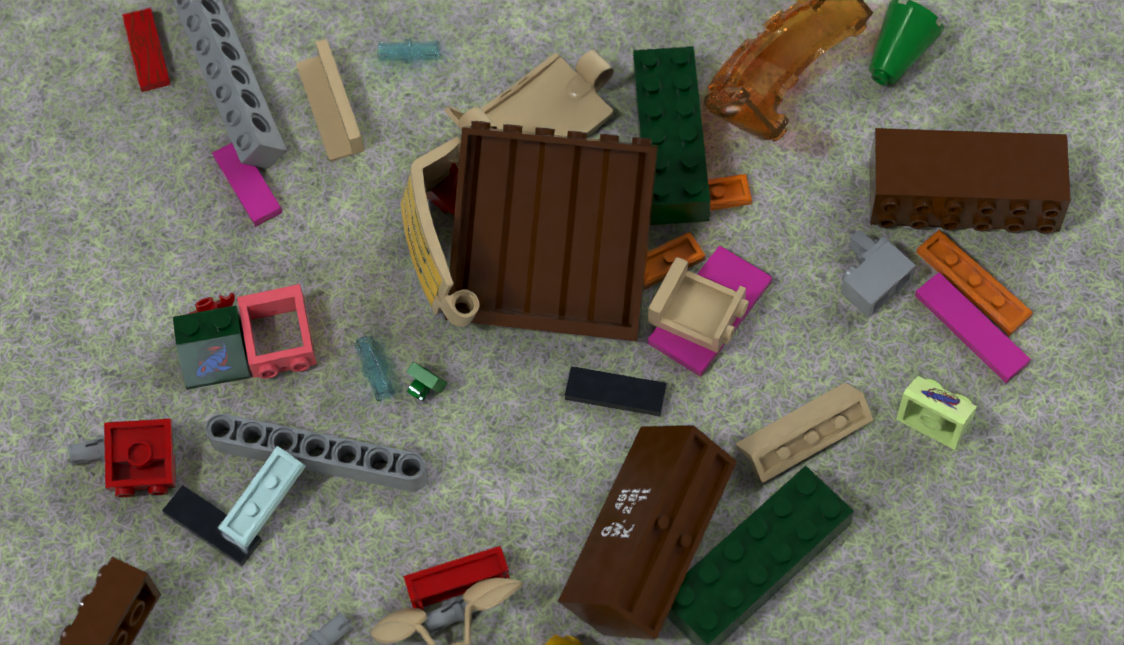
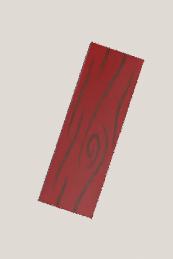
[122,7,171,92]

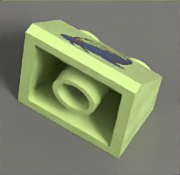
[896,376,977,450]

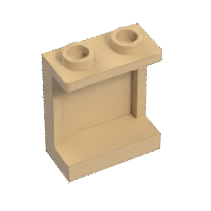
[648,257,749,353]

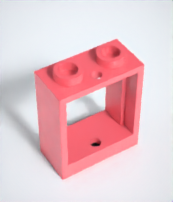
[237,284,317,379]

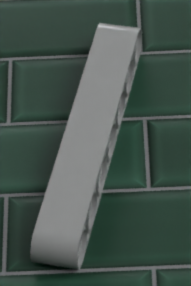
[205,414,428,491]

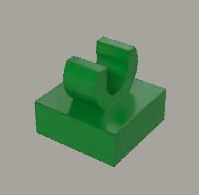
[406,362,448,401]

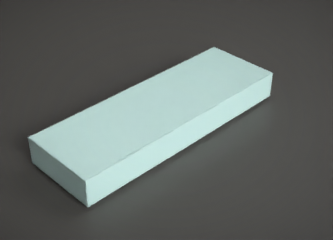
[218,446,306,548]

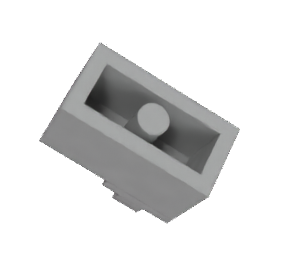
[841,230,916,318]

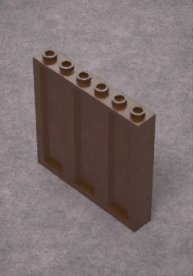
[445,121,658,341]

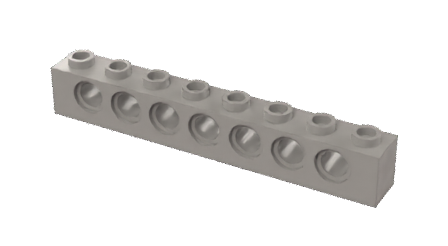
[172,0,287,169]

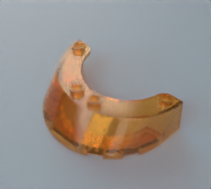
[704,0,873,142]

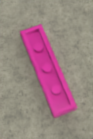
[915,272,1031,383]

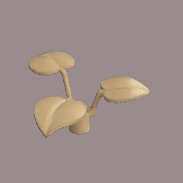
[370,578,523,645]

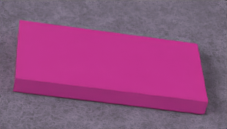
[648,245,772,377]

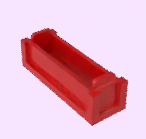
[403,545,510,612]

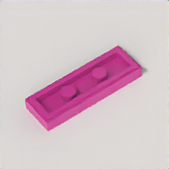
[212,143,283,227]

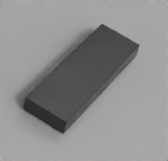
[565,366,667,417]
[162,485,262,567]

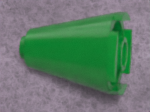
[869,0,944,86]

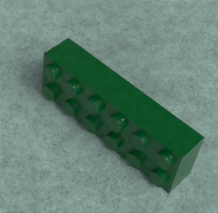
[633,46,710,225]
[667,465,854,645]

